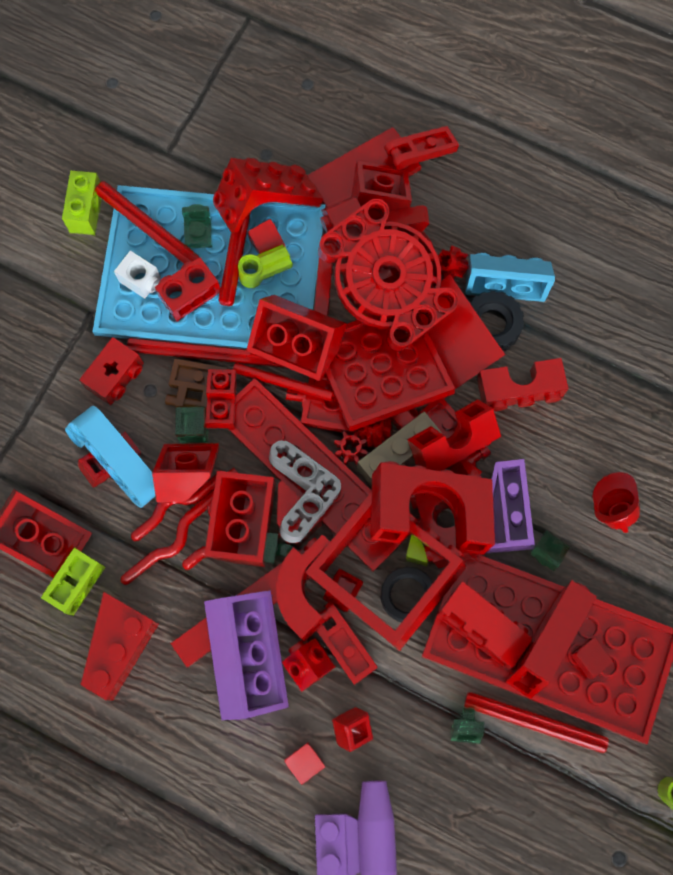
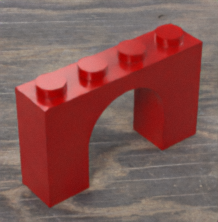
[371,461,495,555]

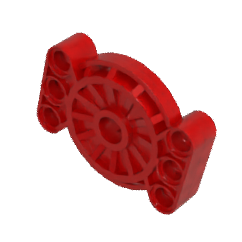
[318,199,459,351]

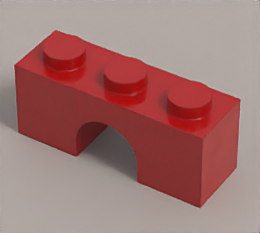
[477,358,569,412]
[407,399,501,471]
[410,493,471,569]

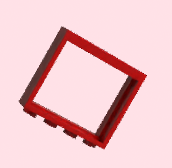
[305,492,467,651]

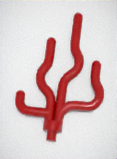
[120,467,238,585]

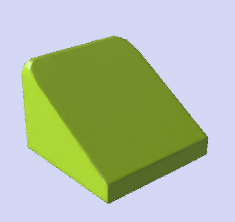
[406,535,428,566]

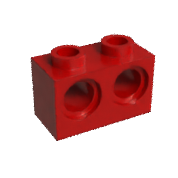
[155,257,220,321]

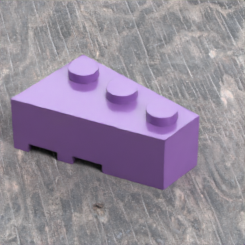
[485,459,535,554]

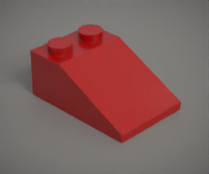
[0,489,92,578]

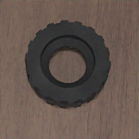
[470,291,524,351]

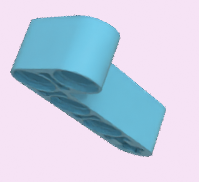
[65,406,156,508]

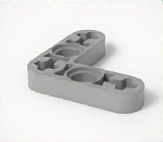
[269,440,341,543]

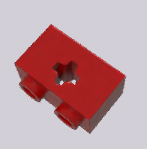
[79,337,144,406]

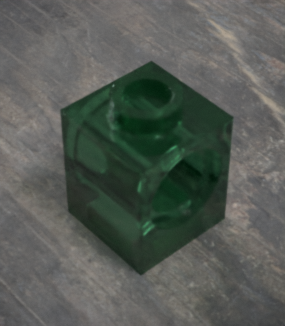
[175,407,208,443]

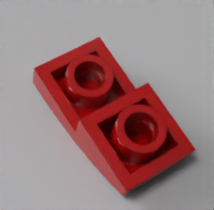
[205,369,236,429]

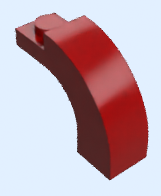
[276,534,330,642]

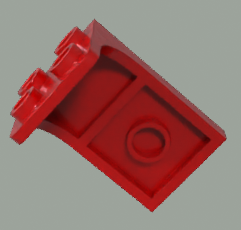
[213,158,324,233]

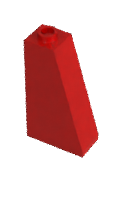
[506,580,597,699]

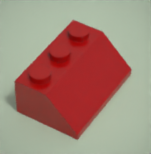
[246,295,347,381]
[204,471,276,567]

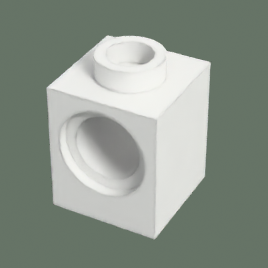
[114,251,161,299]

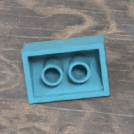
[465,253,555,302]

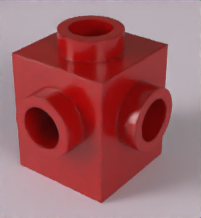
[281,638,335,692]

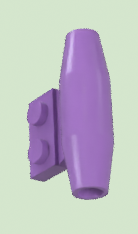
[315,780,397,875]

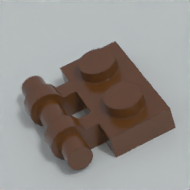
[165,358,228,415]

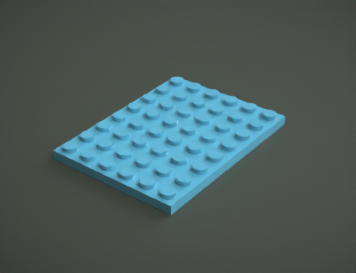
[92,185,326,349]

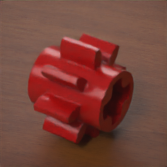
[438,246,469,279]
[358,419,392,447]
[334,431,368,466]

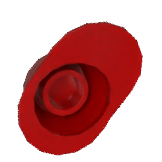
[593,472,641,533]

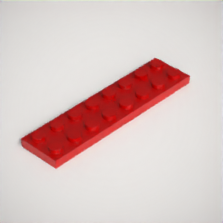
[228,378,411,572]

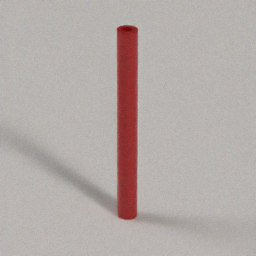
[233,363,335,402]

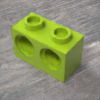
[41,548,106,616]

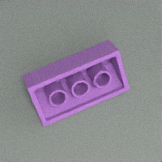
[204,590,289,720]

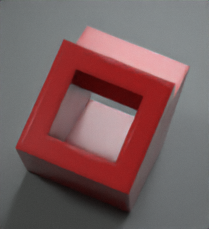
[392,408,420,430]

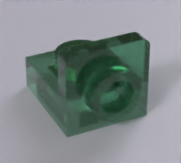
[182,204,213,248]
[530,530,570,571]

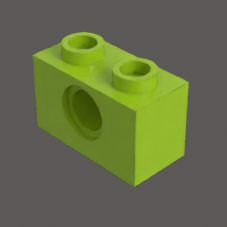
[62,170,102,235]

